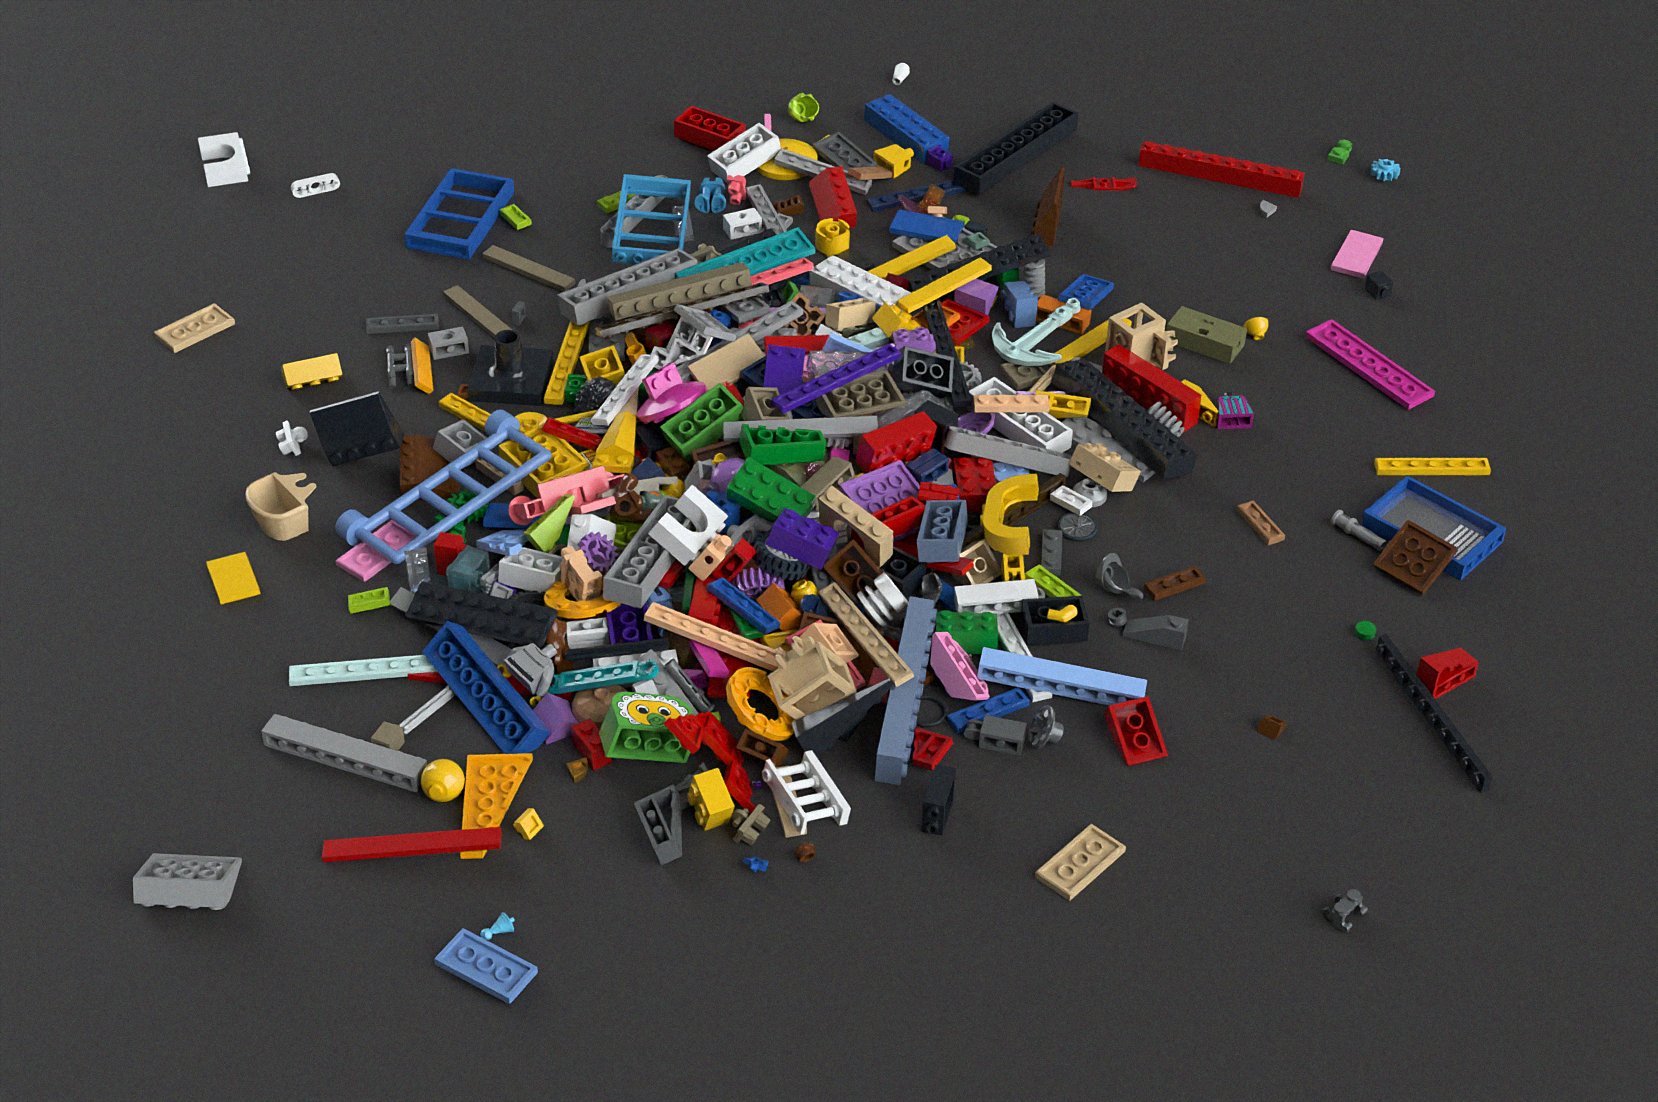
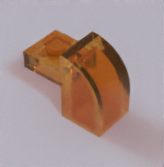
[919,184,946,211]

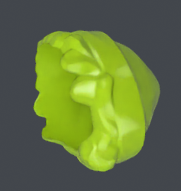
[788,93,819,122]

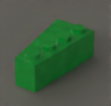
[739,424,826,465]

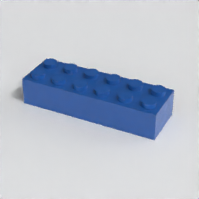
[864,94,949,164]

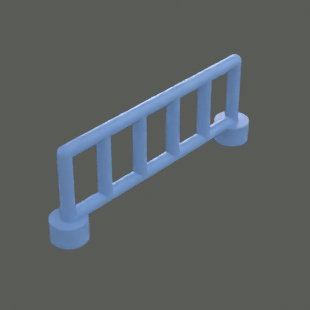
[335,410,552,564]

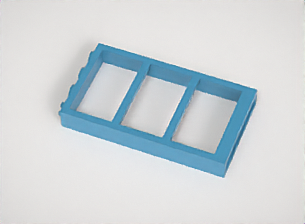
[612,174,691,264]

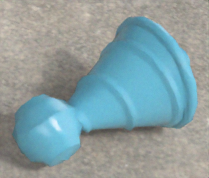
[480,912,515,940]

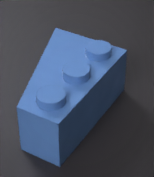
[1001,281,1038,328]

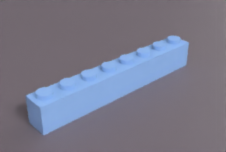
[977,647,1147,705]

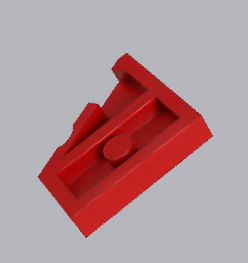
[913,728,953,770]

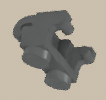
[1322,889,1367,933]

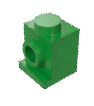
[564,374,587,403]

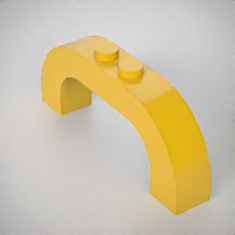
[980,474,1039,555]

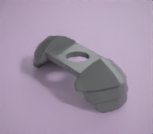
[902,573,943,622]

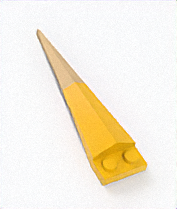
[592,387,639,474]

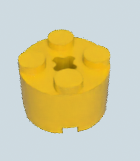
[815,218,850,257]

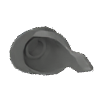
[1095,553,1143,599]

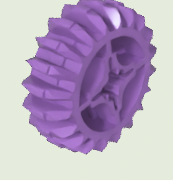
[731,567,785,603]

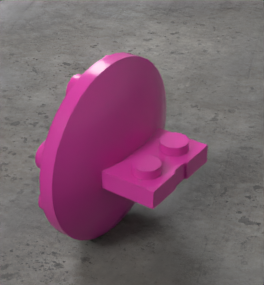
[636,362,707,424]

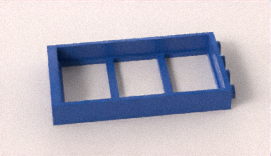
[404,168,514,260]

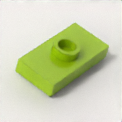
[499,204,532,230]
[348,587,390,614]

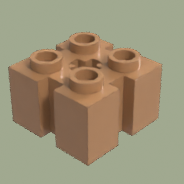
[782,292,826,336]

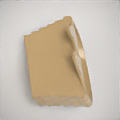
[245,472,316,541]

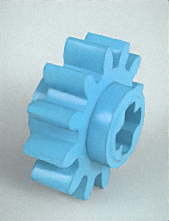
[1370,159,1401,181]

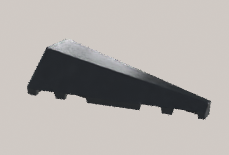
[792,678,895,758]

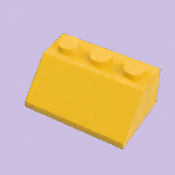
[281,353,342,390]

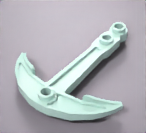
[992,298,1080,366]

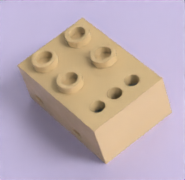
[1069,443,1141,492]

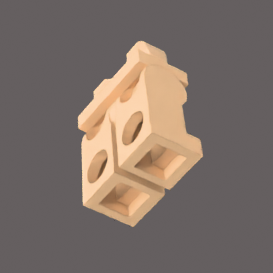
[559,546,602,602]

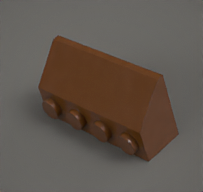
[823,539,907,627]

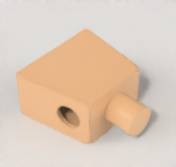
[688,534,733,581]

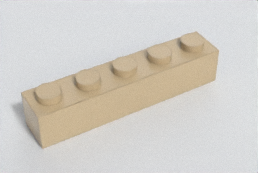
[475,458,524,495]

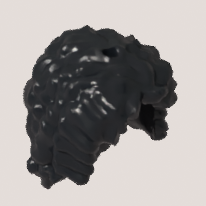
[573,376,616,415]

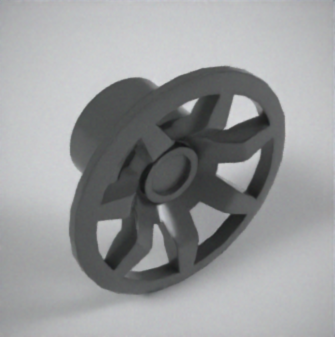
[1028,705,1064,750]

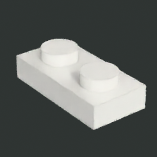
[1050,485,1092,516]

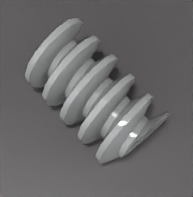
[1023,259,1045,297]
[1147,401,1185,437]

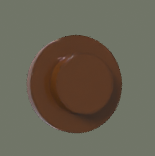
[794,843,816,863]

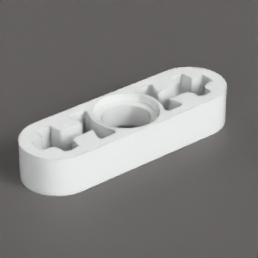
[291,173,340,198]

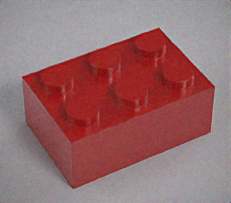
[953,457,996,513]

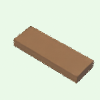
[848,166,893,180]
[1236,500,1285,546]

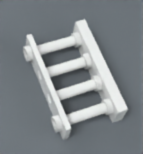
[762,750,851,834]

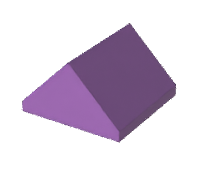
[955,279,999,315]
[533,693,581,745]

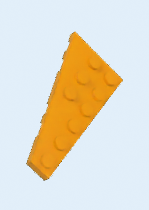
[460,753,533,859]

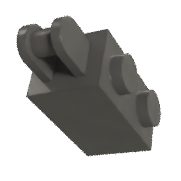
[964,715,1027,756]

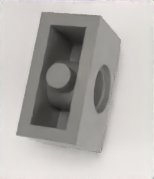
[428,326,469,360]

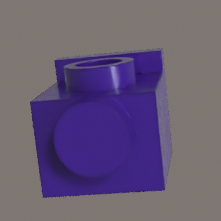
[927,144,953,172]

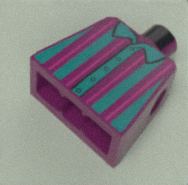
[1217,392,1254,429]

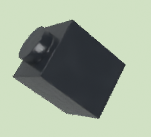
[1365,271,1393,300]

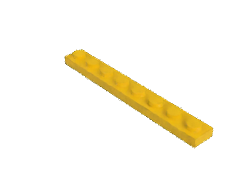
[544,320,590,405]

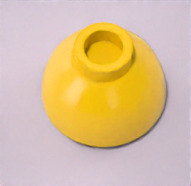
[1244,317,1268,340]

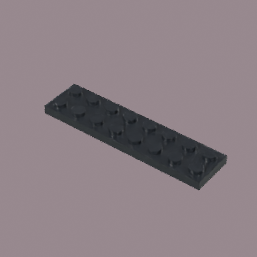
[909,233,1050,292]
[405,581,558,649]

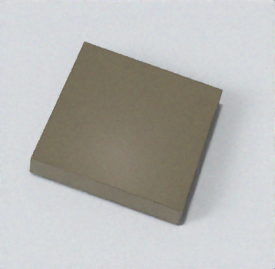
[1000,362,1046,390]

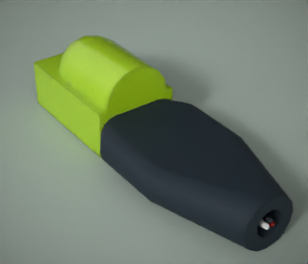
[953,215,988,234]

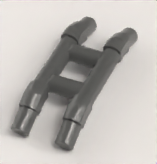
[386,343,415,389]

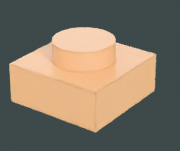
[928,206,947,217]

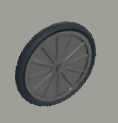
[1057,512,1098,541]

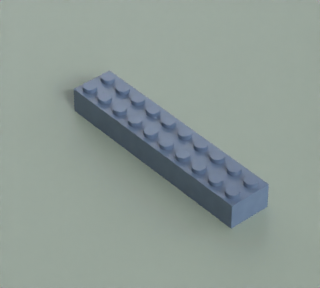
[875,597,937,785]

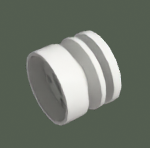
[857,573,908,627]

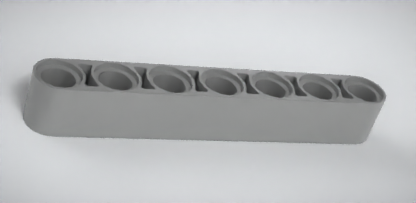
[600,175,668,248]
[944,426,1072,477]

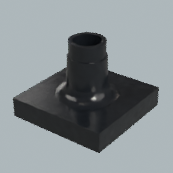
[467,330,553,406]

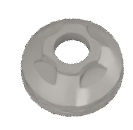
[1073,478,1107,507]

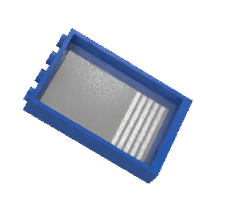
[1362,476,1506,581]

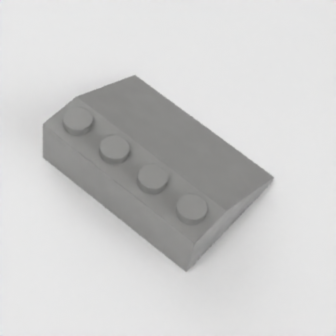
[133,853,242,910]

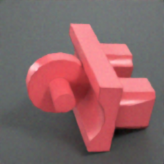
[727,175,747,205]

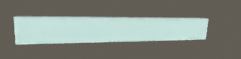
[289,655,438,686]

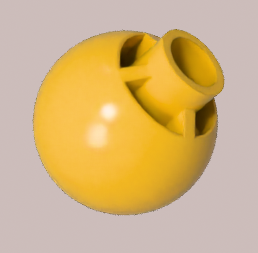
[421,759,465,803]

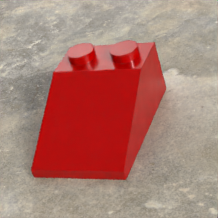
[1104,696,1168,766]

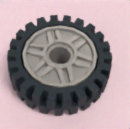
[752,530,810,580]

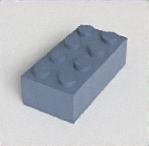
[917,500,968,563]

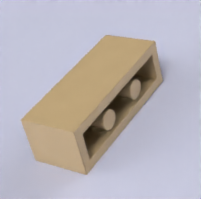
[825,298,876,331]

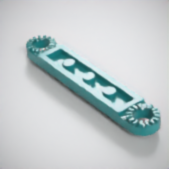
[547,659,659,695]

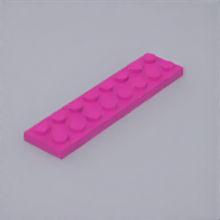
[1305,319,1435,410]

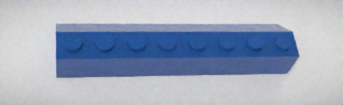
[422,621,551,754]

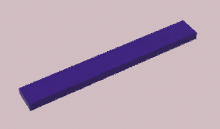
[771,344,901,414]

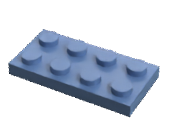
[434,928,538,1004]

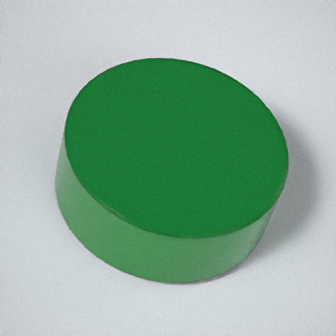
[1355,621,1376,640]

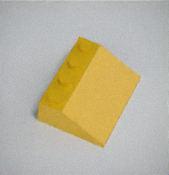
[498,424,588,499]

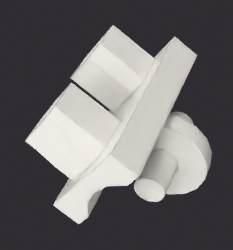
[276,420,308,456]

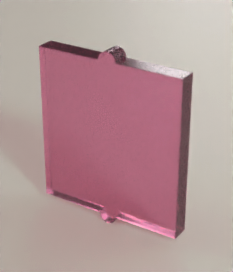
[898,196,929,215]

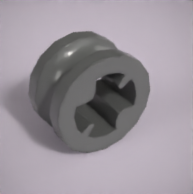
[1108,608,1127,627]

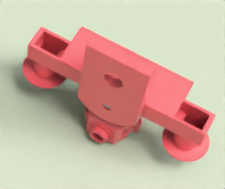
[508,466,625,525]

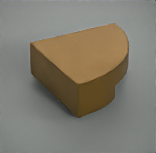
[566,757,588,783]

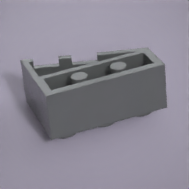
[634,785,682,865]

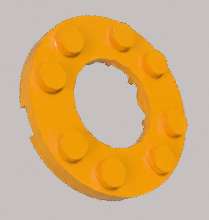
[544,573,622,618]
[726,667,797,741]

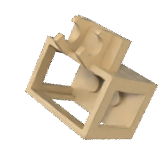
[1105,303,1178,370]
[768,635,857,720]

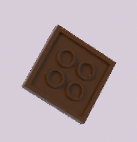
[1373,519,1458,596]

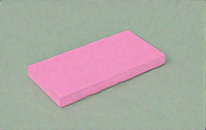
[1331,230,1384,279]
[336,520,416,582]

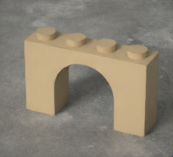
[819,486,893,567]

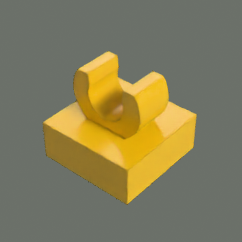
[513,808,544,840]

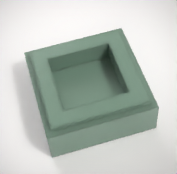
[966,232,990,250]

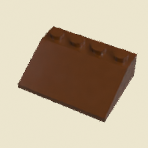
[1031,167,1065,247]
[400,434,460,501]

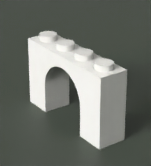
[198,132,250,187]
[648,485,728,566]

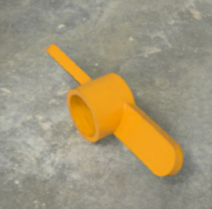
[625,332,647,365]

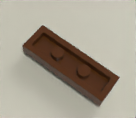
[1144,566,1206,601]

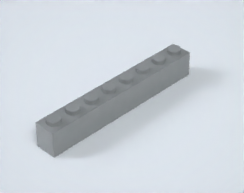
[261,714,427,792]

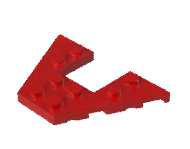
[663,712,756,815]

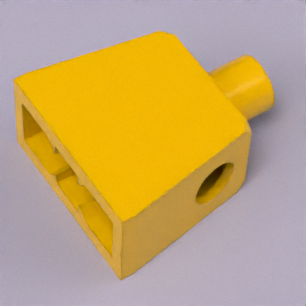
[873,144,914,178]

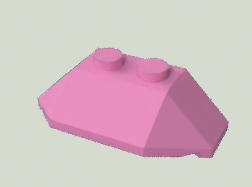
[930,632,990,700]

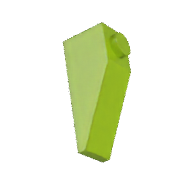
[523,494,575,552]

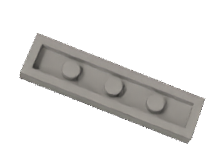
[635,649,698,716]

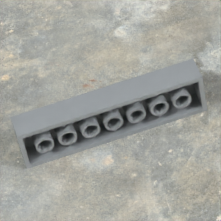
[557,248,697,325]
[603,495,696,608]

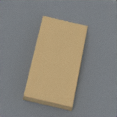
[154,303,235,353]
[687,333,765,390]
[1035,824,1126,901]

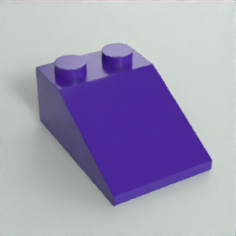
[763,345,806,395]

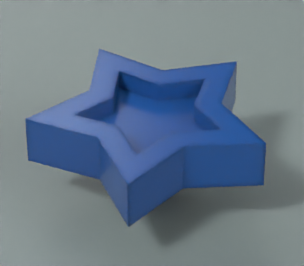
[743,856,769,872]

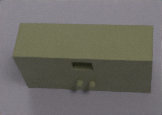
[1166,306,1247,364]

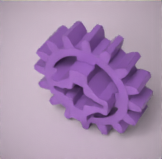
[576,532,619,575]

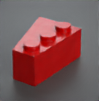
[1416,648,1479,699]

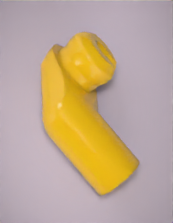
[1047,605,1077,622]

